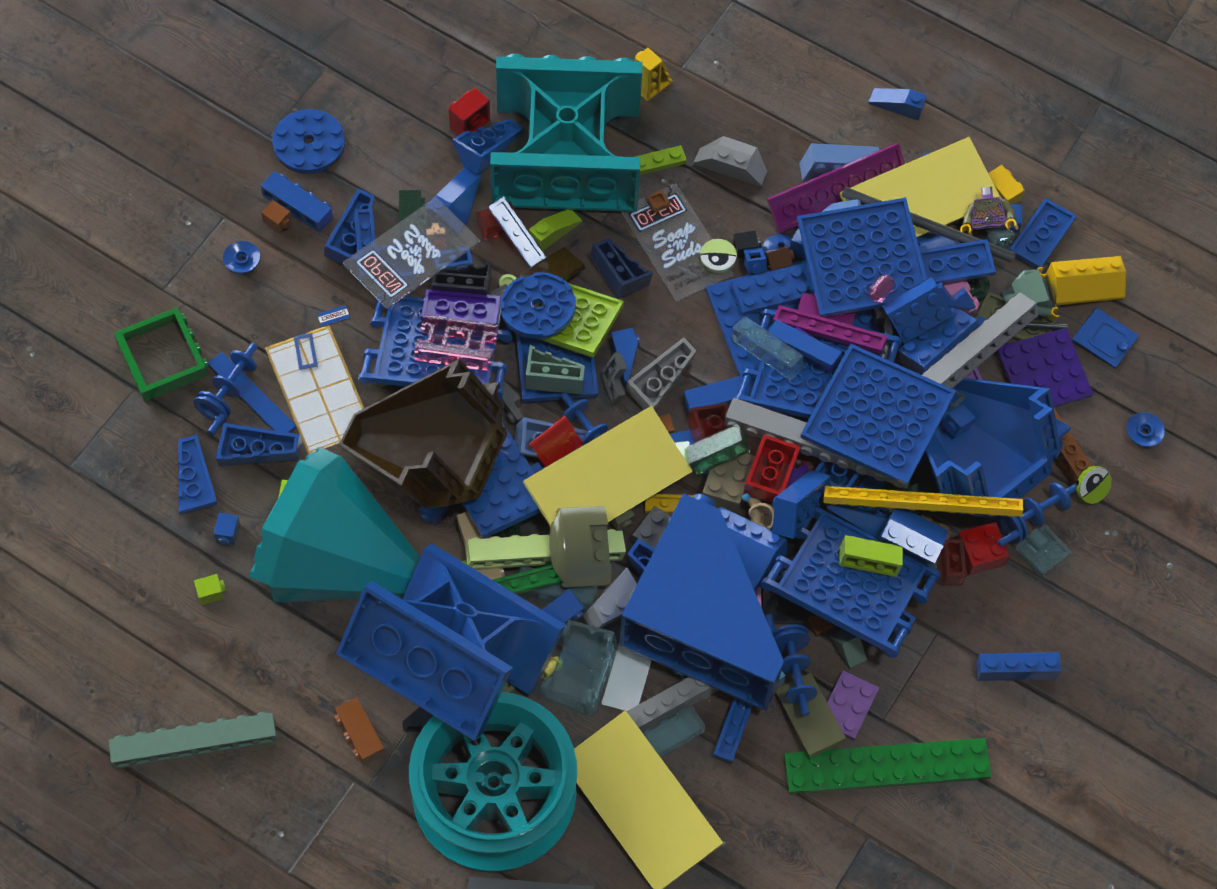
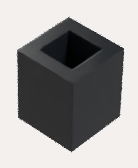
[733,231,762,259]

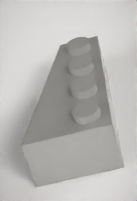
[625,337,696,410]

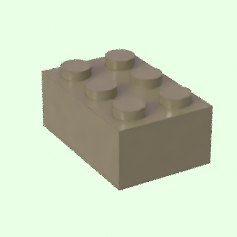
[702,445,755,514]

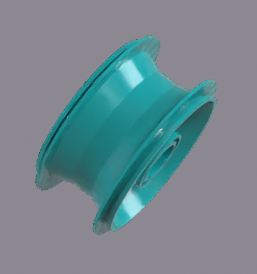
[409,692,577,872]

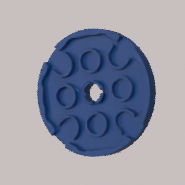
[272,109,345,174]
[501,272,576,339]

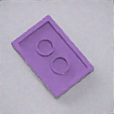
[827,670,879,741]

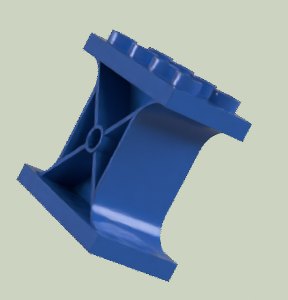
[336,543,566,741]

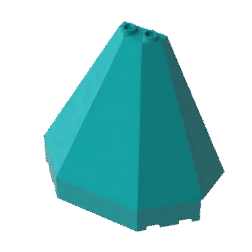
[248,447,420,602]

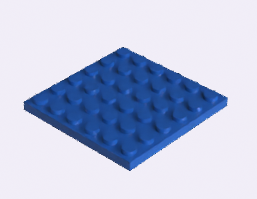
[797,197,927,317]
[800,344,956,486]

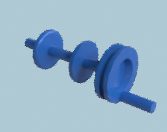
[193,343,258,435]
[561,392,609,445]
[996,482,1078,547]
[765,614,818,716]

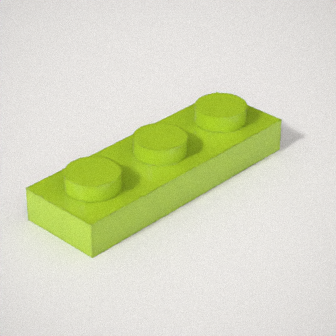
[635,145,687,175]

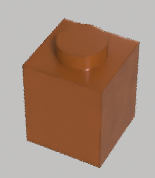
[261,200,292,233]

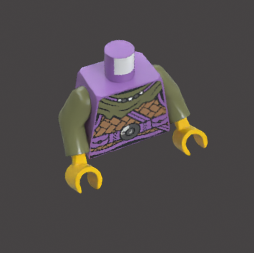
[960,187,1018,236]

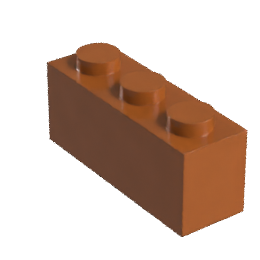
[334,697,385,766]

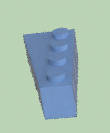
[799,143,879,181]

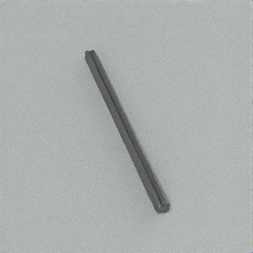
[842,187,1016,263]

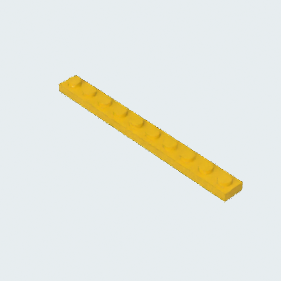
[824,486,1023,517]

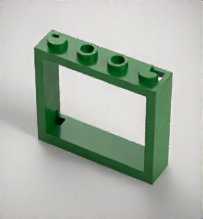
[114,307,209,402]

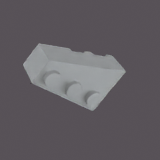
[583,568,637,632]

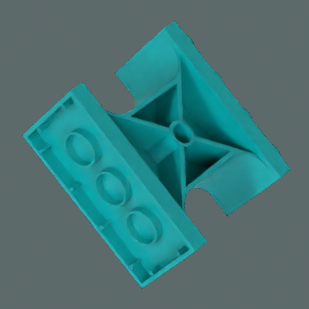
[490,54,642,212]

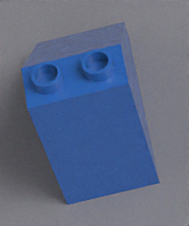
[619,493,784,711]

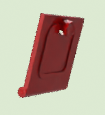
[528,416,584,468]

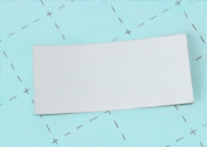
[601,645,652,711]

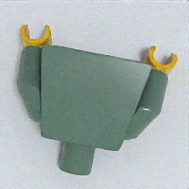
[1004,267,1060,321]

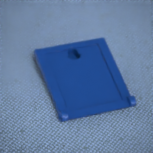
[1072,307,1139,369]

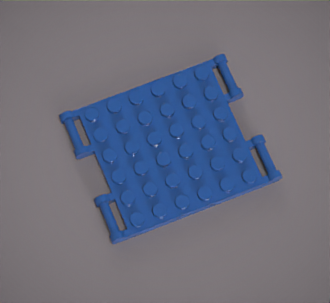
[358,294,513,399]
[735,309,902,418]
[761,507,941,658]

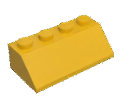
[1046,256,1126,305]

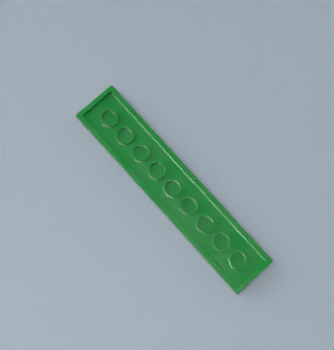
[784,738,992,794]

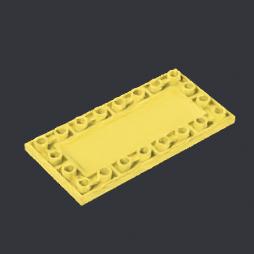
[839,137,1000,238]
[523,406,692,527]
[574,710,724,889]

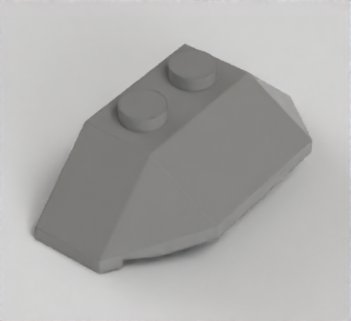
[693,136,767,187]

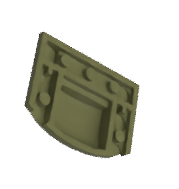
[549,506,612,588]

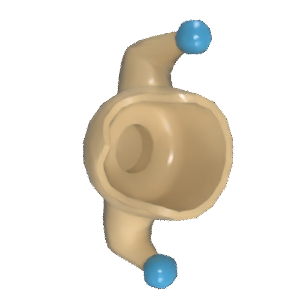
[742,493,774,531]

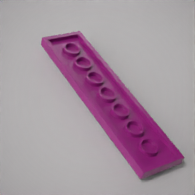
[767,143,905,233]

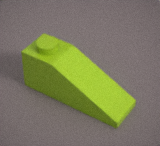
[529,209,582,251]

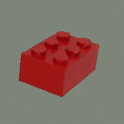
[743,434,801,503]

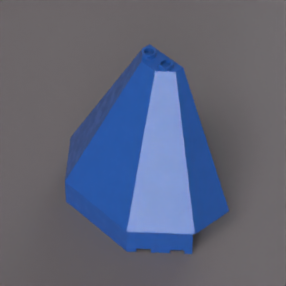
[924,378,1071,519]

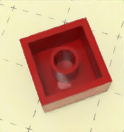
[448,87,490,136]
[956,522,1010,575]

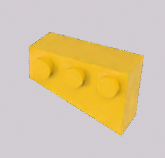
[635,48,673,102]

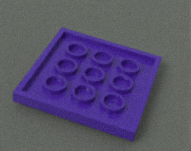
[996,328,1094,408]

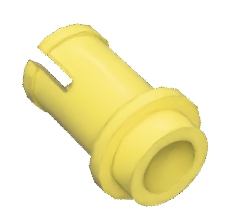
[542,656,563,680]

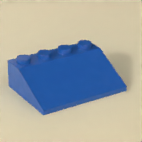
[719,507,787,591]

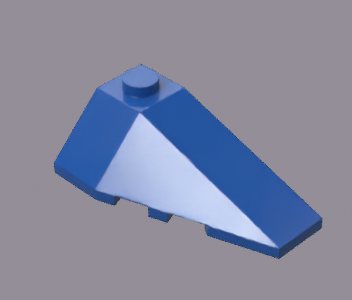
[452,119,524,174]
[426,167,482,236]

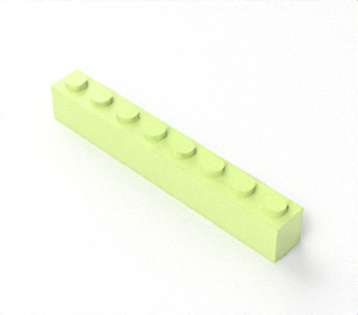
[465,529,626,569]

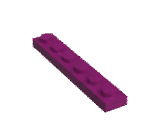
[773,305,887,355]

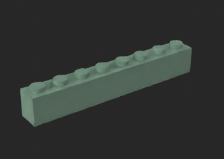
[109,712,277,769]

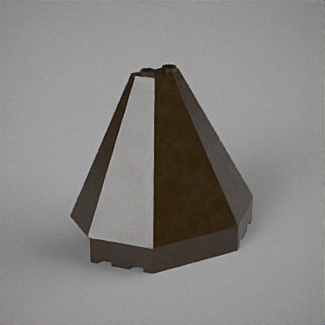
[339,359,507,508]

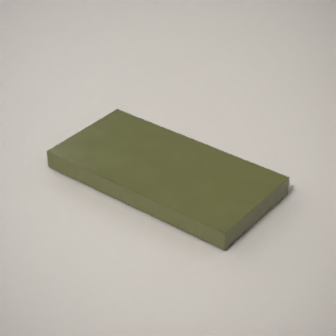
[976,291,1057,341]
[776,673,847,758]

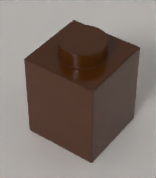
[765,246,795,271]

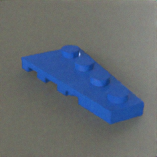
[178,435,218,515]

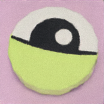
[700,239,737,274]

